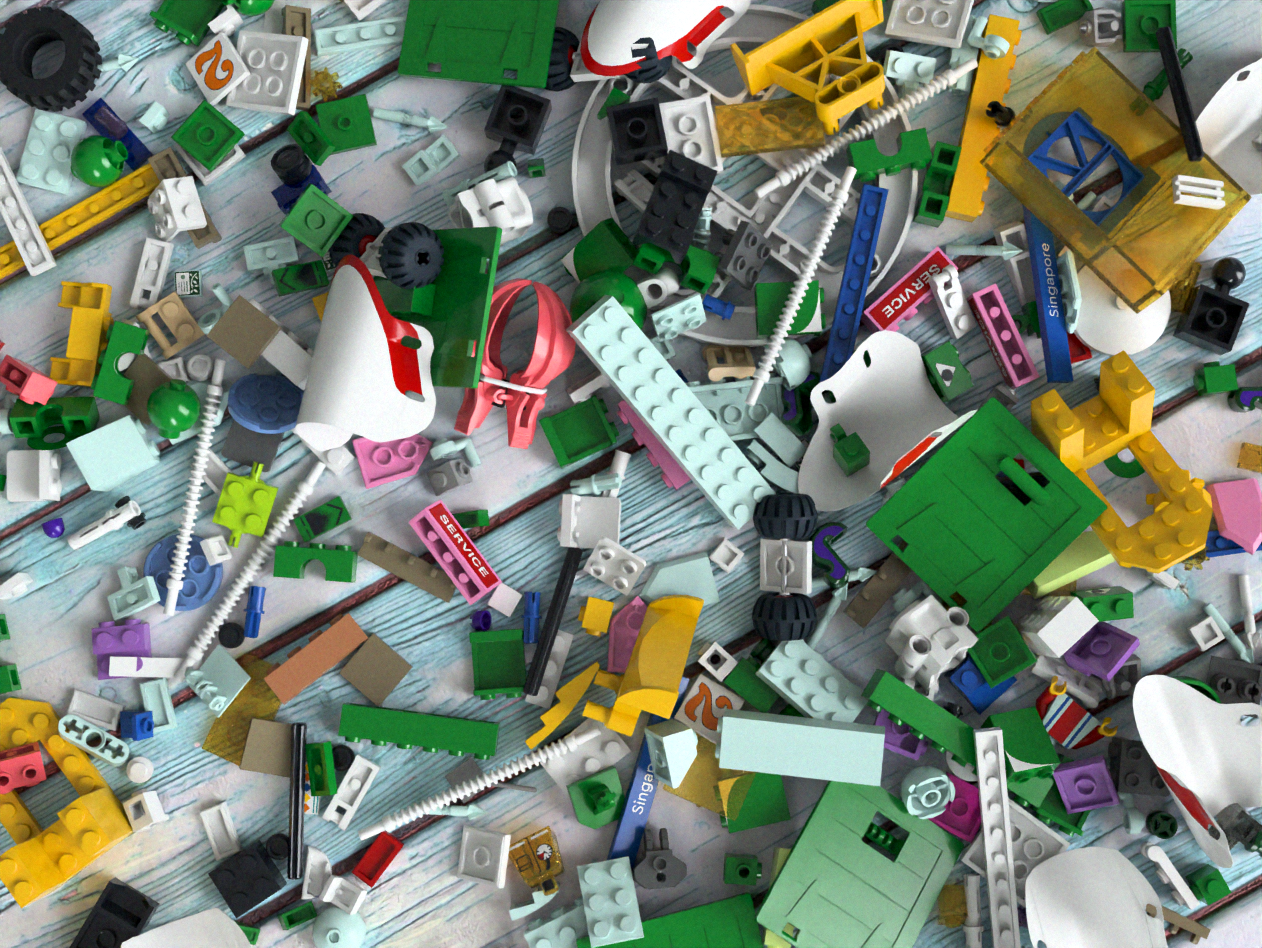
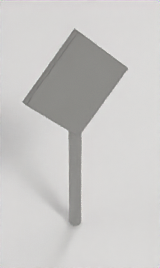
[445,757,537,803]

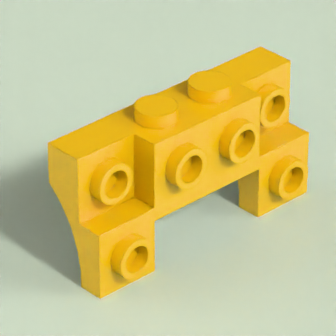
[50,281,114,387]

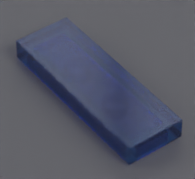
[82,98,153,171]

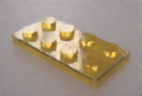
[715,97,825,158]
[202,653,282,766]

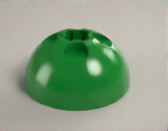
[570,271,647,330]

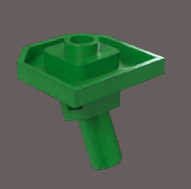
[566,766,625,829]

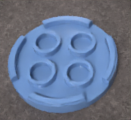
[227,373,304,434]
[143,534,223,611]

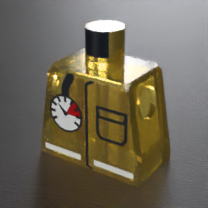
[508,826,564,896]

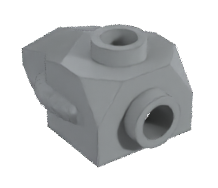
[1078,7,1122,47]
[1101,654,1141,699]

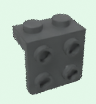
[221,413,285,472]
[1108,736,1170,797]

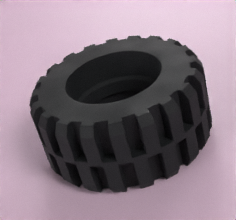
[0,6,102,112]

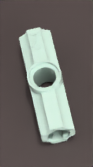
[947,15,978,96]

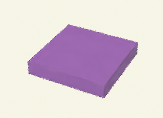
[1053,755,1120,814]

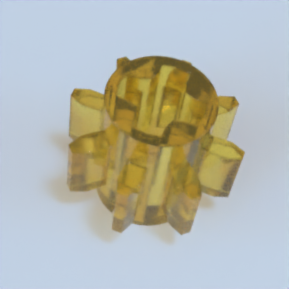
[309,67,343,102]
[1177,546,1210,571]

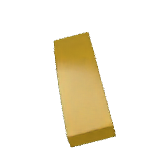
[525,661,600,749]

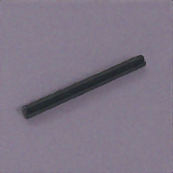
[1156,26,1204,163]
[523,547,583,696]
[287,722,307,880]

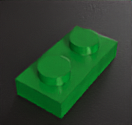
[287,111,335,166]
[305,741,338,797]

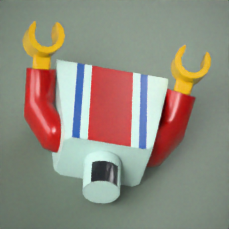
[1035,676,1118,750]

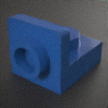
[120,710,154,741]

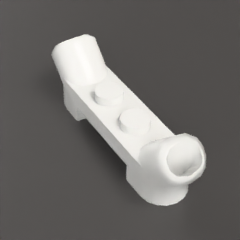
[569,268,680,314]

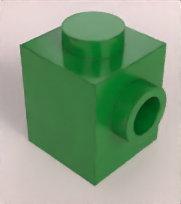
[1193,361,1238,396]
[723,853,762,886]
[1185,864,1232,905]

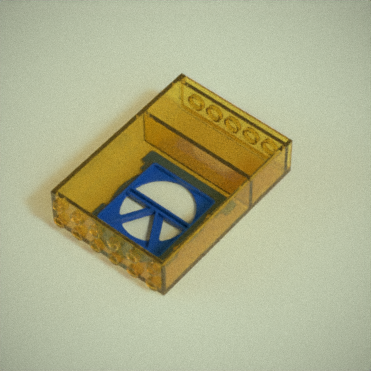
[980,47,1252,314]

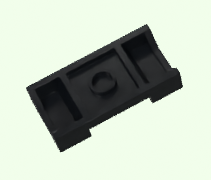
[632,150,717,264]
[70,877,160,948]

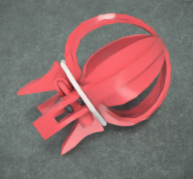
[454,278,576,449]

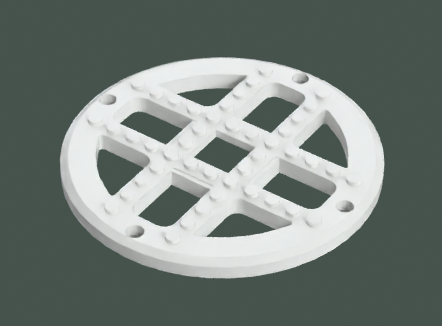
[571,4,918,348]

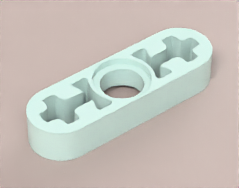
[58,715,129,767]

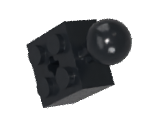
[484,85,552,177]
[1173,257,1250,355]

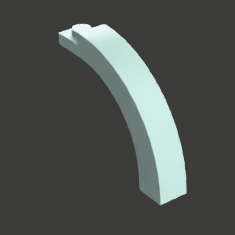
[746,440,799,494]

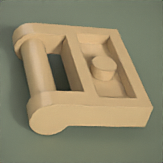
[135,291,205,359]
[702,345,755,382]

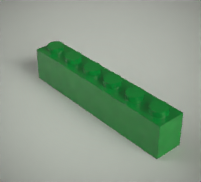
[338,702,500,760]

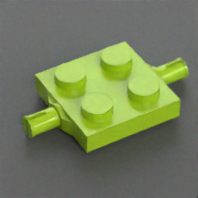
[212,461,279,548]

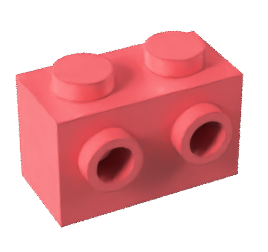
[0,354,58,405]
[0,742,47,794]

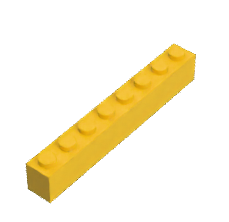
[945,14,1022,223]

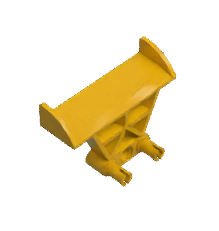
[730,0,885,135]
[582,595,704,737]

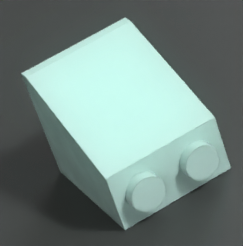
[66,415,161,492]

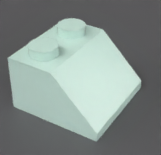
[644,719,698,789]

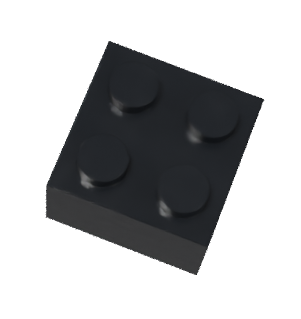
[606,98,668,166]
[208,840,287,919]

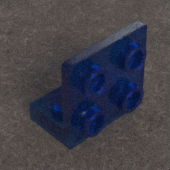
[271,164,332,215]

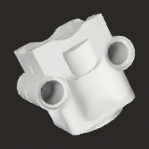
[447,177,533,247]
[885,595,978,690]

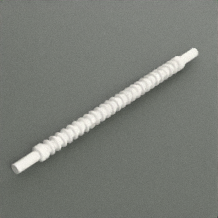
[754,58,978,198]
[745,166,857,406]
[163,359,226,616]
[173,460,326,682]
[358,725,602,840]

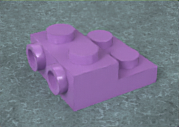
[91,619,152,680]
[1064,621,1140,682]
[873,710,928,760]

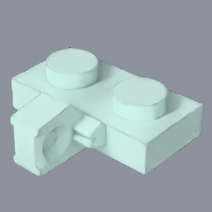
[883,50,937,99]
[243,236,300,288]
[107,566,160,621]

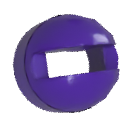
[41,518,65,538]
[470,610,492,631]

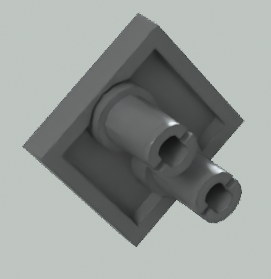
[714,220,773,291]
[1206,655,1262,718]

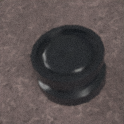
[271,144,312,185]

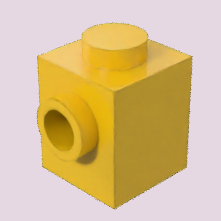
[578,596,614,637]

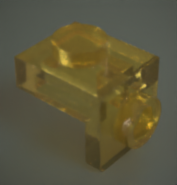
[937,885,968,928]

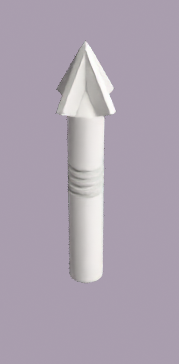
[1238,575,1261,652]

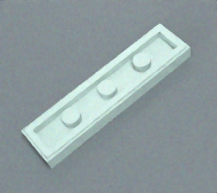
[313,15,407,56]

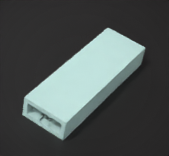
[715,709,885,786]

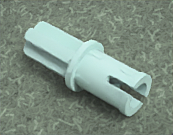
[570,473,622,496]

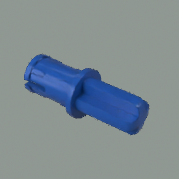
[243,586,266,638]
[521,592,542,644]

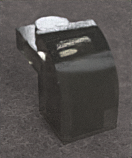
[1208,803,1262,850]

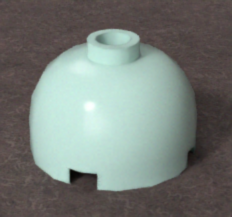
[764,337,812,391]
[900,765,956,819]
[312,905,366,948]

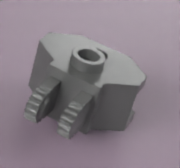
[631,828,687,889]

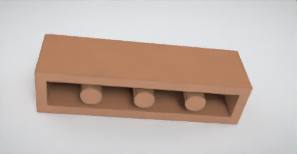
[264,613,368,705]

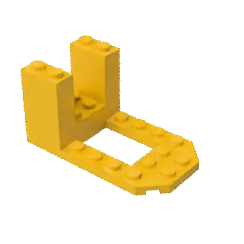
[1031,350,1213,574]
[0,697,133,908]

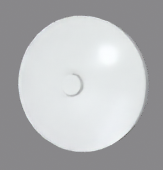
[1074,253,1171,356]

